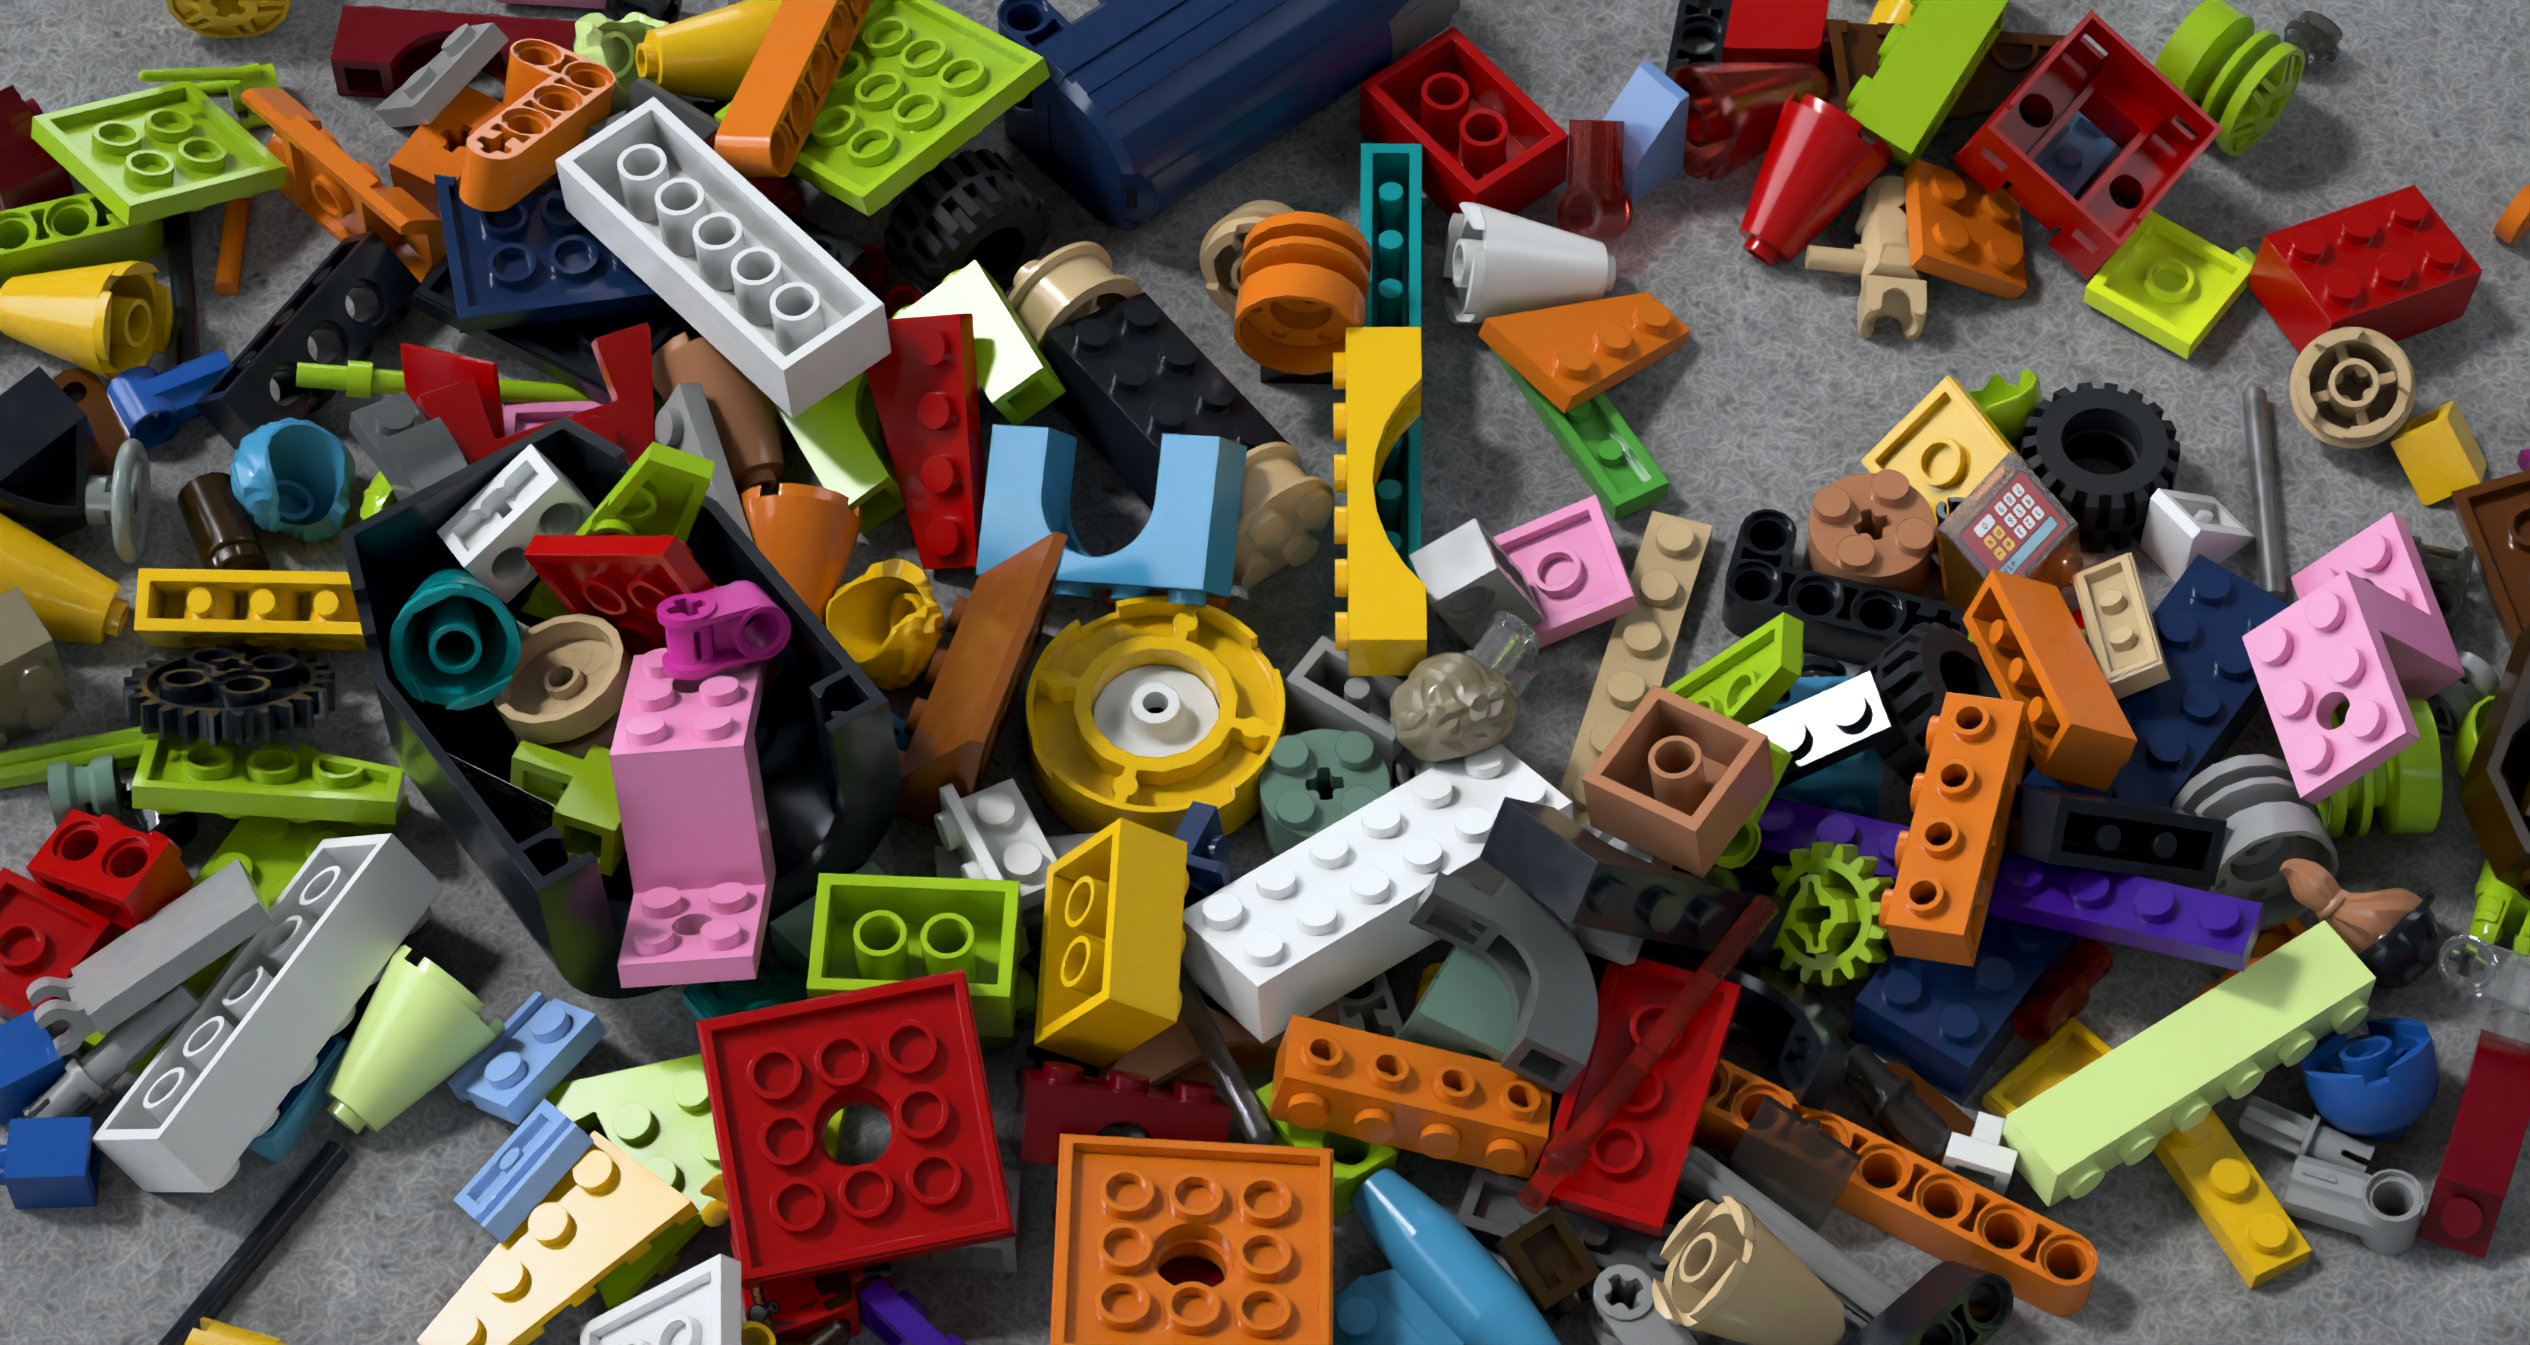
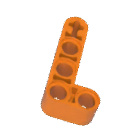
[459,38,616,212]

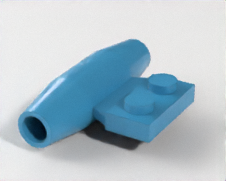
[1333,1168,1562,1345]

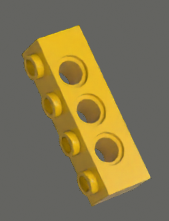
[134,568,367,652]

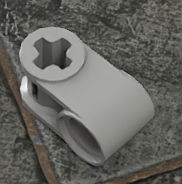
[1587,1264,1698,1345]

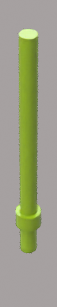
[296,360,665,416]

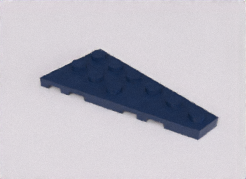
[434,174,818,333]

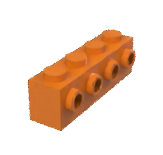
[1962,569,2138,791]
[1879,692,2033,967]
[1268,1014,1552,1179]

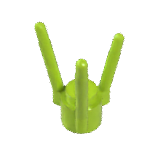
[138,62,280,131]

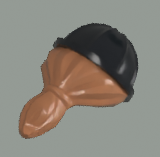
[2280,858,2439,989]

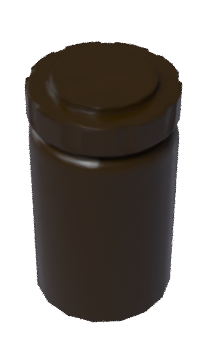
[177,472,270,570]

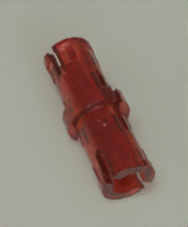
[2013,939,2113,1046]

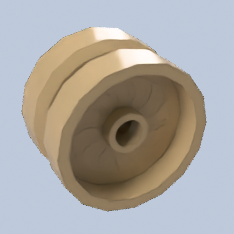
[493,613,633,759]

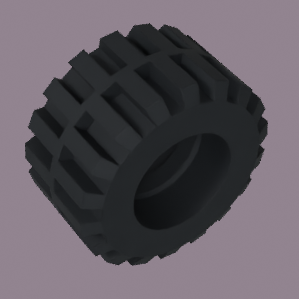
[883,149,1051,297]
[2020,382,2181,553]
[1855,622,2002,787]

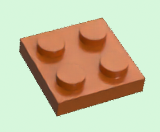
[1903,158,2027,300]

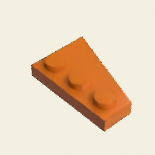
[1478,292,1691,414]

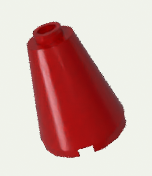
[1739,92,1893,266]

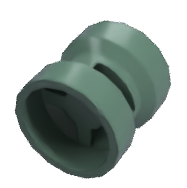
[47,754,124,827]

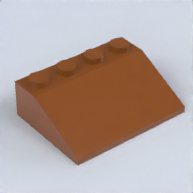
[894,531,1068,831]

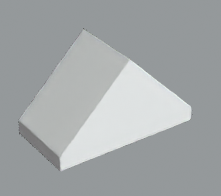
[2140,488,2255,582]

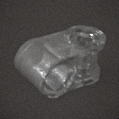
[1462,610,1541,725]
[2424,934,2530,1043]

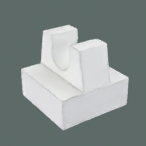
[1941,1111,2018,1197]

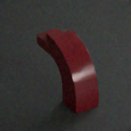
[2418,1029,2530,1259]

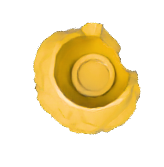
[826,558,944,691]

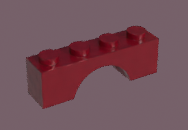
[330,5,576,99]

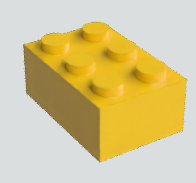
[1034,818,1189,1069]

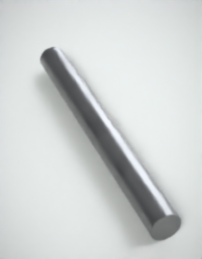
[2242,387,2287,601]

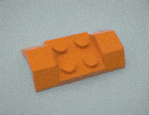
[241,88,446,303]

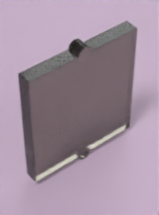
[1726,1095,1862,1233]

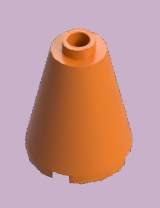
[739,483,863,626]

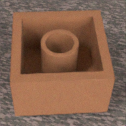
[1582,684,1774,878]

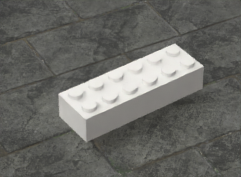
[555,97,892,419]
[1181,743,1573,1044]
[91,833,444,1193]

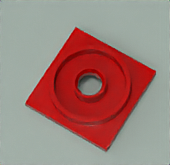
[696,969,1016,1290]

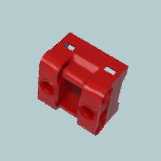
[1951,10,2223,281]

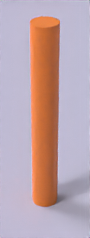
[214,198,251,295]

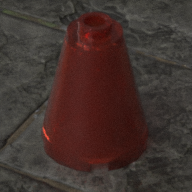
[1667,61,1831,182]

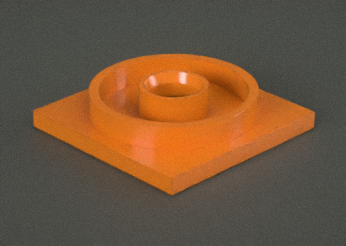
[1050,1134,1334,1345]

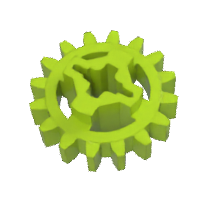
[1771,842,1894,986]

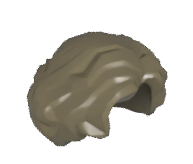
[1389,652,1521,762]

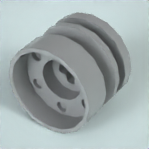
[2172,754,2339,929]

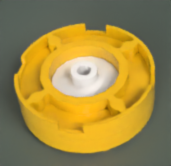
[1026,596,1285,837]

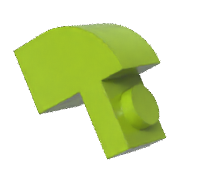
[510,740,626,877]

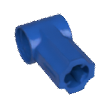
[107,349,230,449]

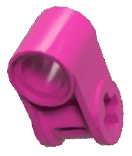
[656,580,791,680]

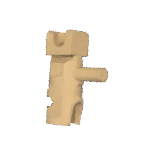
[1805,175,1927,341]

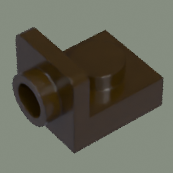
[1495,1204,1601,1320]

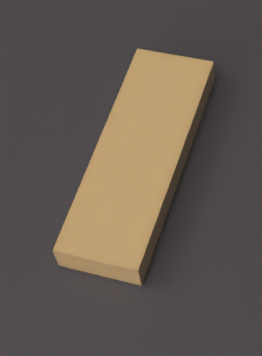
[2072,552,2171,700]

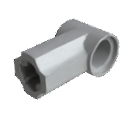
[2283,1154,2424,1256]

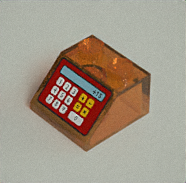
[1936,452,2083,613]

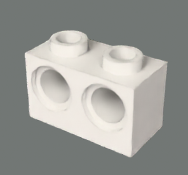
[437,444,595,604]

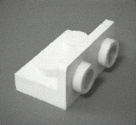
[934,778,1057,911]

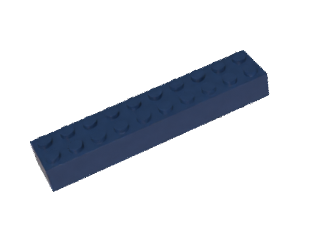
[1849,554,2290,1106]

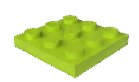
[31,81,287,227]

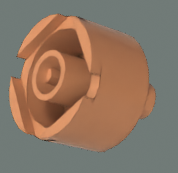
[1803,469,1936,596]

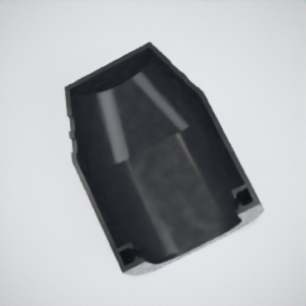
[339,417,901,999]

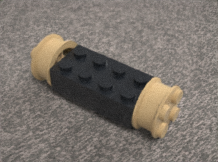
[1008,241,1334,588]

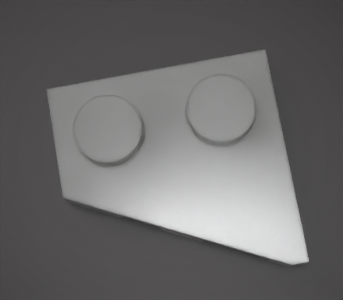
[374,22,509,128]

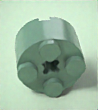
[1260,729,1390,857]

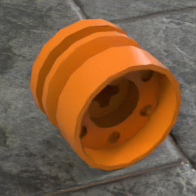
[1234,211,1372,375]

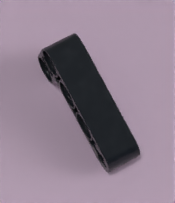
[1722,509,1969,666]

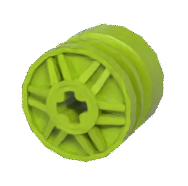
[2154,0,2306,157]
[2311,697,2443,840]

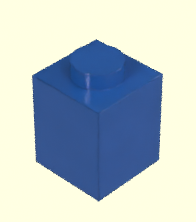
[0,1008,66,1126]
[0,1116,102,1209]

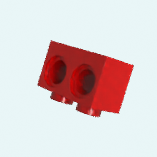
[26,809,194,933]

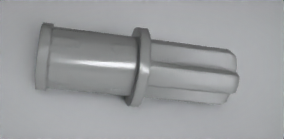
[2238,1096,2376,1173]

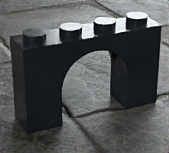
[1480,797,1791,963]

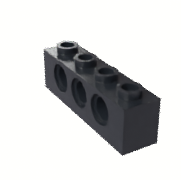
[194,230,421,450]

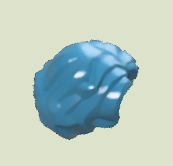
[230,417,356,543]

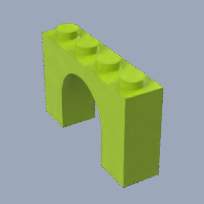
[774,260,1066,534]

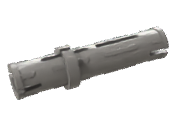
[22,981,202,1118]

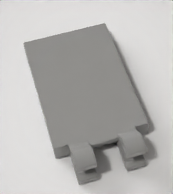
[26,858,272,1056]

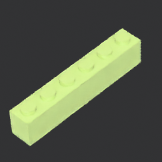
[1999,920,2376,1208]

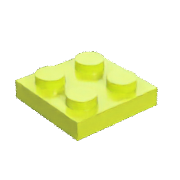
[2083,210,2253,360]

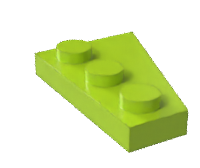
[1666,612,1804,726]

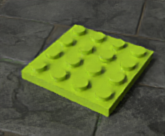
[714,0,1050,217]

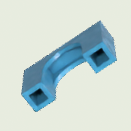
[975,424,1247,607]

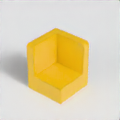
[2390,400,2487,506]

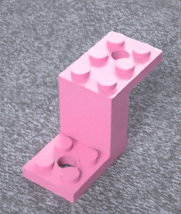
[2242,512,2465,805]
[609,648,776,988]

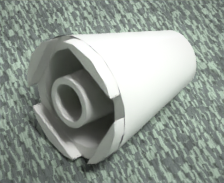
[1442,202,1616,325]

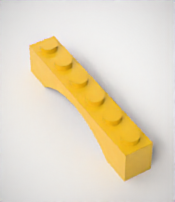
[1333,327,1427,676]

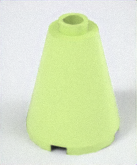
[324,945,506,1135]

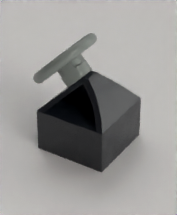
[0,366,151,564]

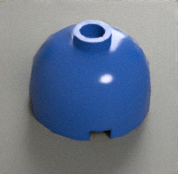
[2300,1018,2440,1141]

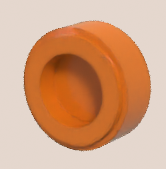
[2493,184,2530,246]

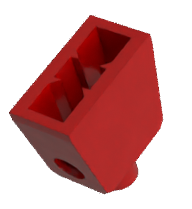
[1720,0,1833,85]

